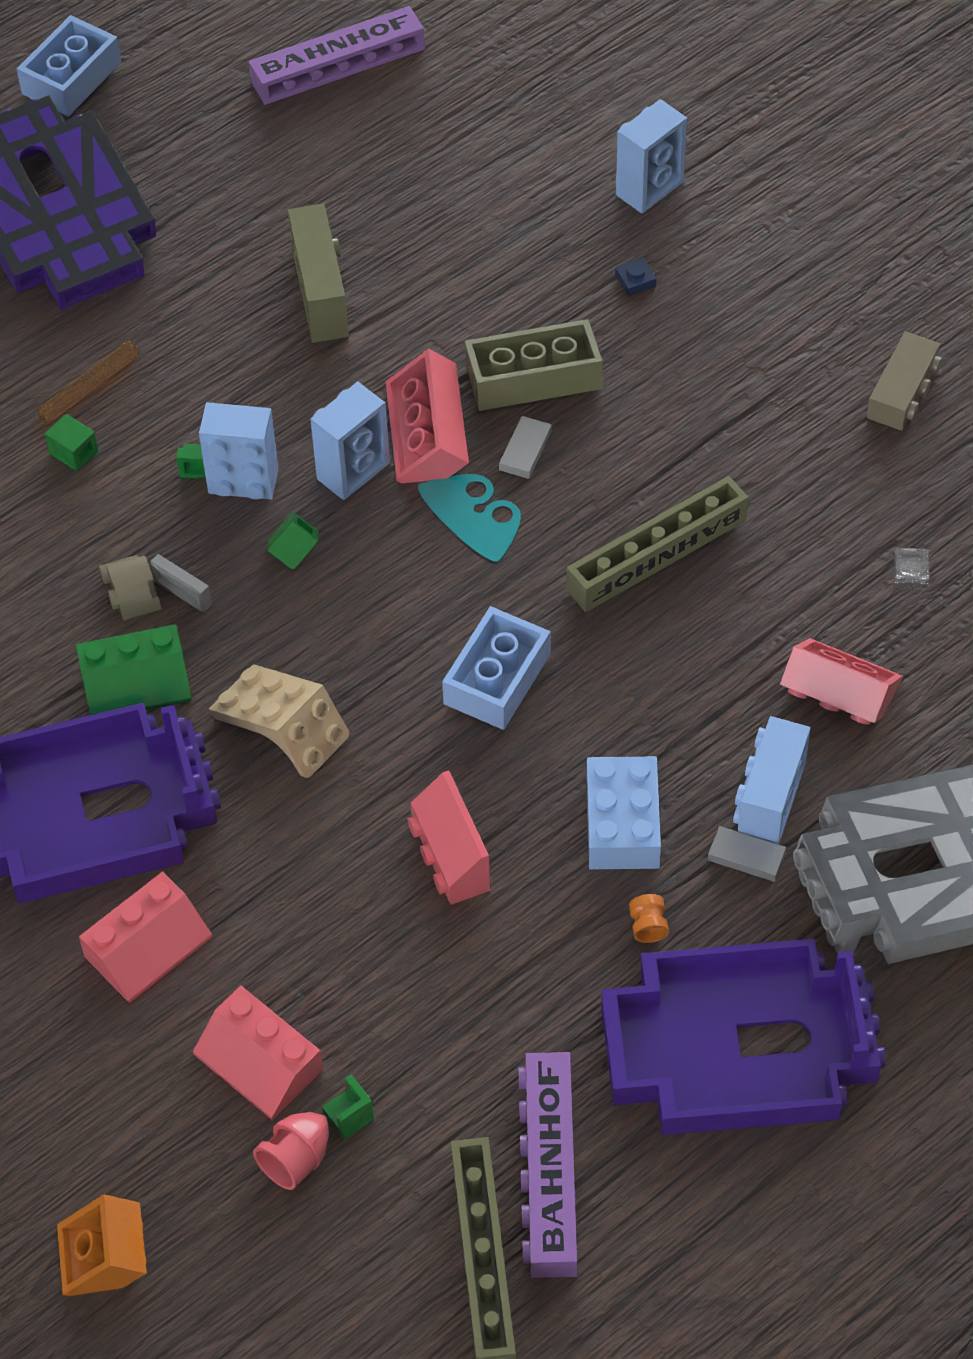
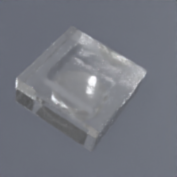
[894,548,929,584]

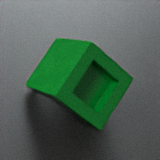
[44,414,99,472]
[176,444,206,479]
[267,511,318,569]
[322,1075,374,1140]

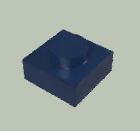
[615,257,657,296]

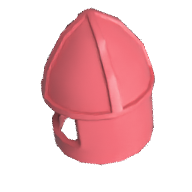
[253,1112,329,1190]

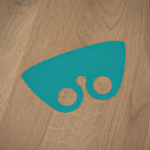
[418,474,521,562]

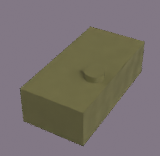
[288,204,349,343]
[465,319,603,411]

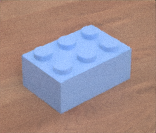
[17,15,121,116]
[616,99,687,213]
[310,382,390,500]
[199,402,279,500]
[442,606,551,730]
[733,716,811,845]
[586,756,661,869]

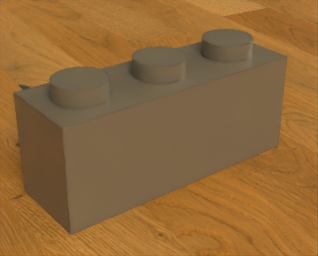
[867,331,943,431]

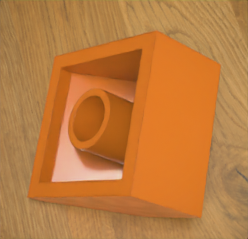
[57,1194,147,1296]

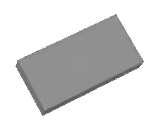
[499,416,552,479]
[150,554,212,613]
[708,826,786,882]

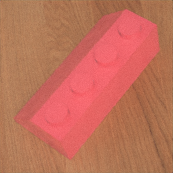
[385,348,469,483]

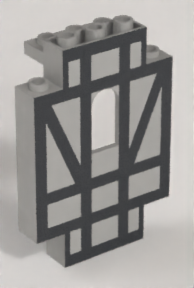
[793,765,973,964]

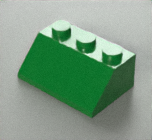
[76,624,192,715]

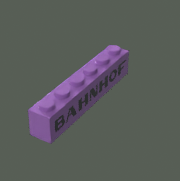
[249,6,425,105]
[518,1052,577,1278]

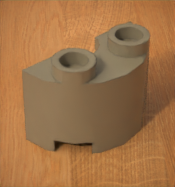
[99,553,162,621]

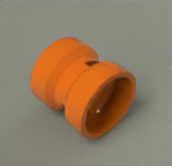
[629,894,669,943]

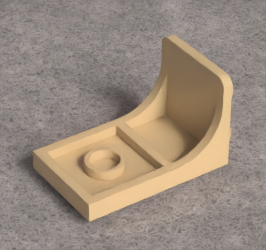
[209,664,349,778]

